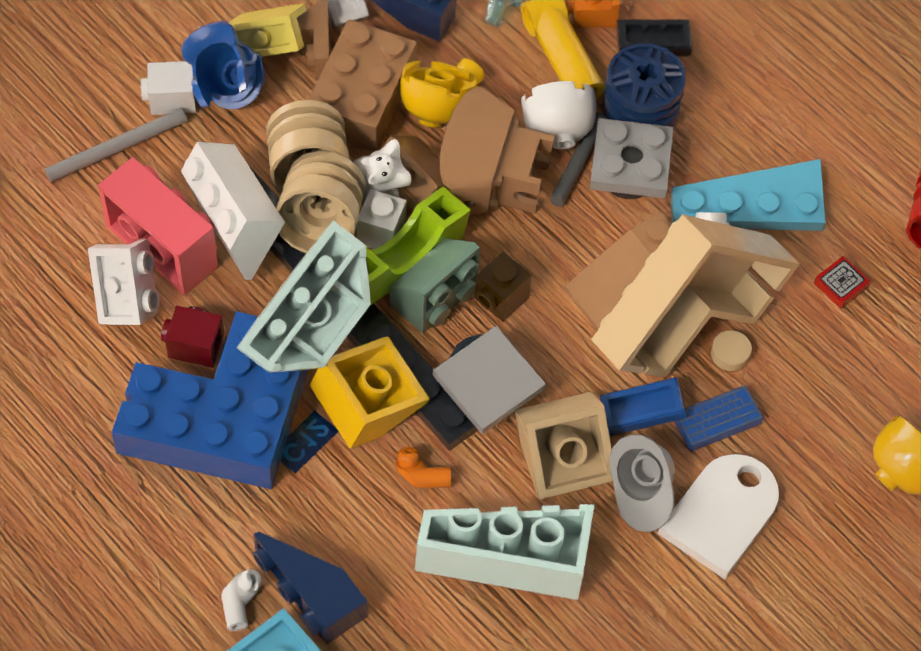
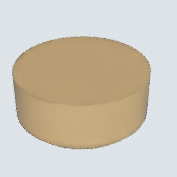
[711,330,752,371]

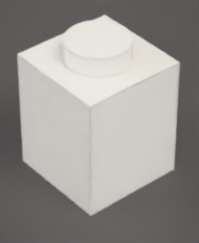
[141,61,196,115]
[357,189,406,249]

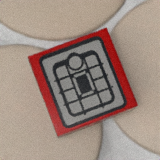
[814,256,870,309]

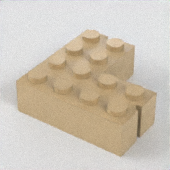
[591,214,800,377]

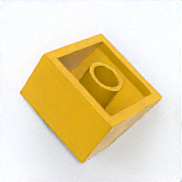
[309,336,429,449]

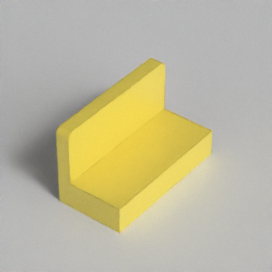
[229,3,307,57]

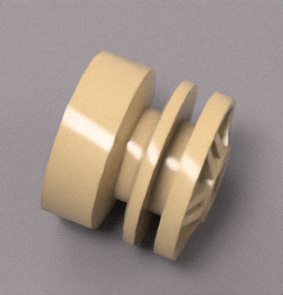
[266,100,349,194]
[276,151,366,253]

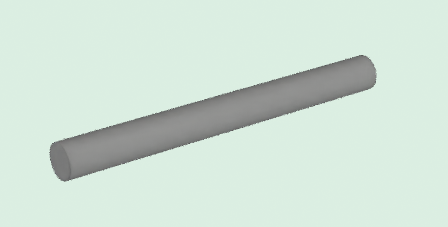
[44,108,187,182]

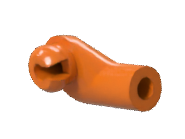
[395,447,451,488]

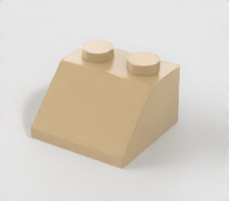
[515,392,613,500]

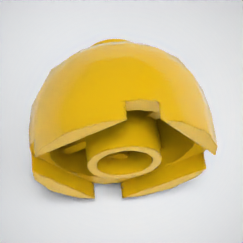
[400,61,477,128]
[873,416,921,495]

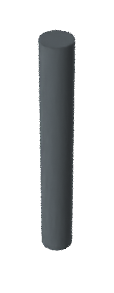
[550,112,607,207]

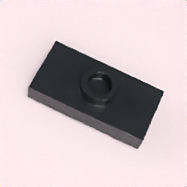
[616,19,692,57]

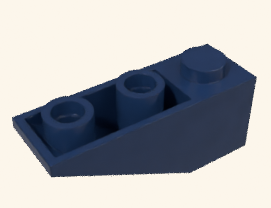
[371,0,457,42]
[252,531,368,644]

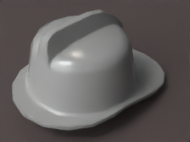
[609,435,675,532]

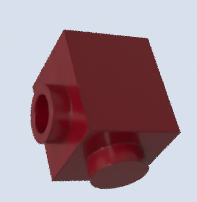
[161,305,224,368]

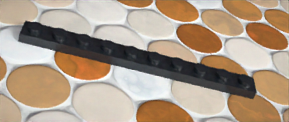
[246,162,478,451]

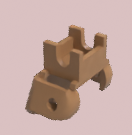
[440,87,555,215]

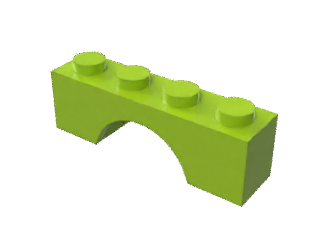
[366,186,471,306]

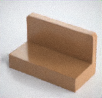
[379,135,450,211]

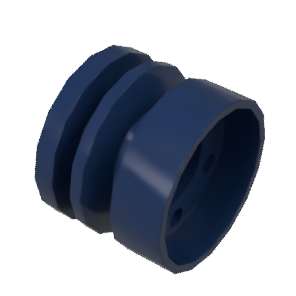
[602,44,686,130]

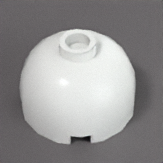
[521,81,596,150]

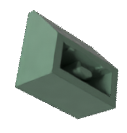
[390,239,480,334]

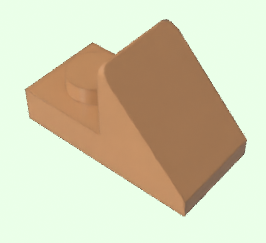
[297,0,329,81]

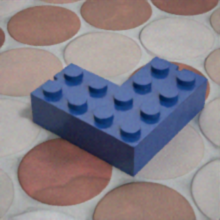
[111,311,309,490]

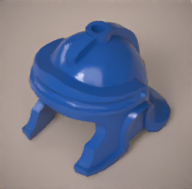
[181,21,265,109]

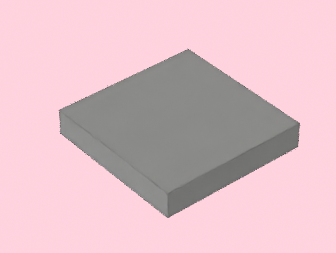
[433,326,546,434]

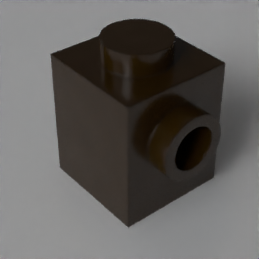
[475,251,532,322]

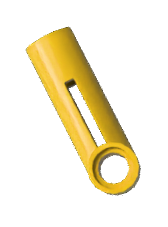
[521,0,605,101]

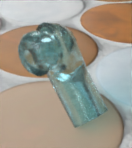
[484,0,524,27]

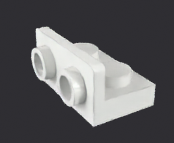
[88,239,160,325]

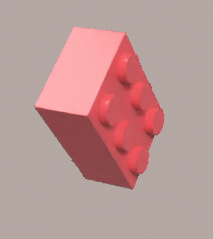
[98,157,218,296]

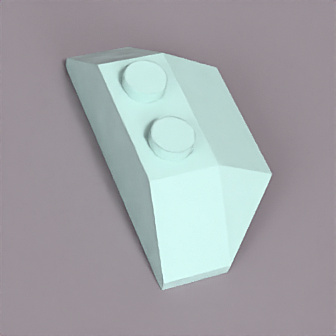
[237,220,371,373]

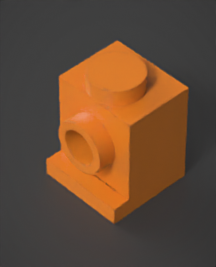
[566,0,620,28]

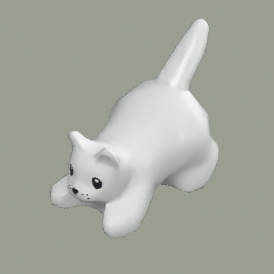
[353,139,411,204]

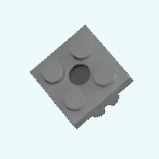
[590,118,673,199]

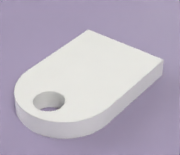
[658,454,779,580]

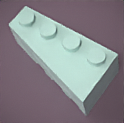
[414,504,594,600]

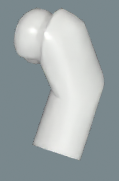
[222,569,262,631]

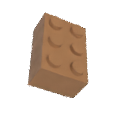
[308,19,417,152]

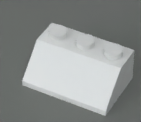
[181,142,285,280]

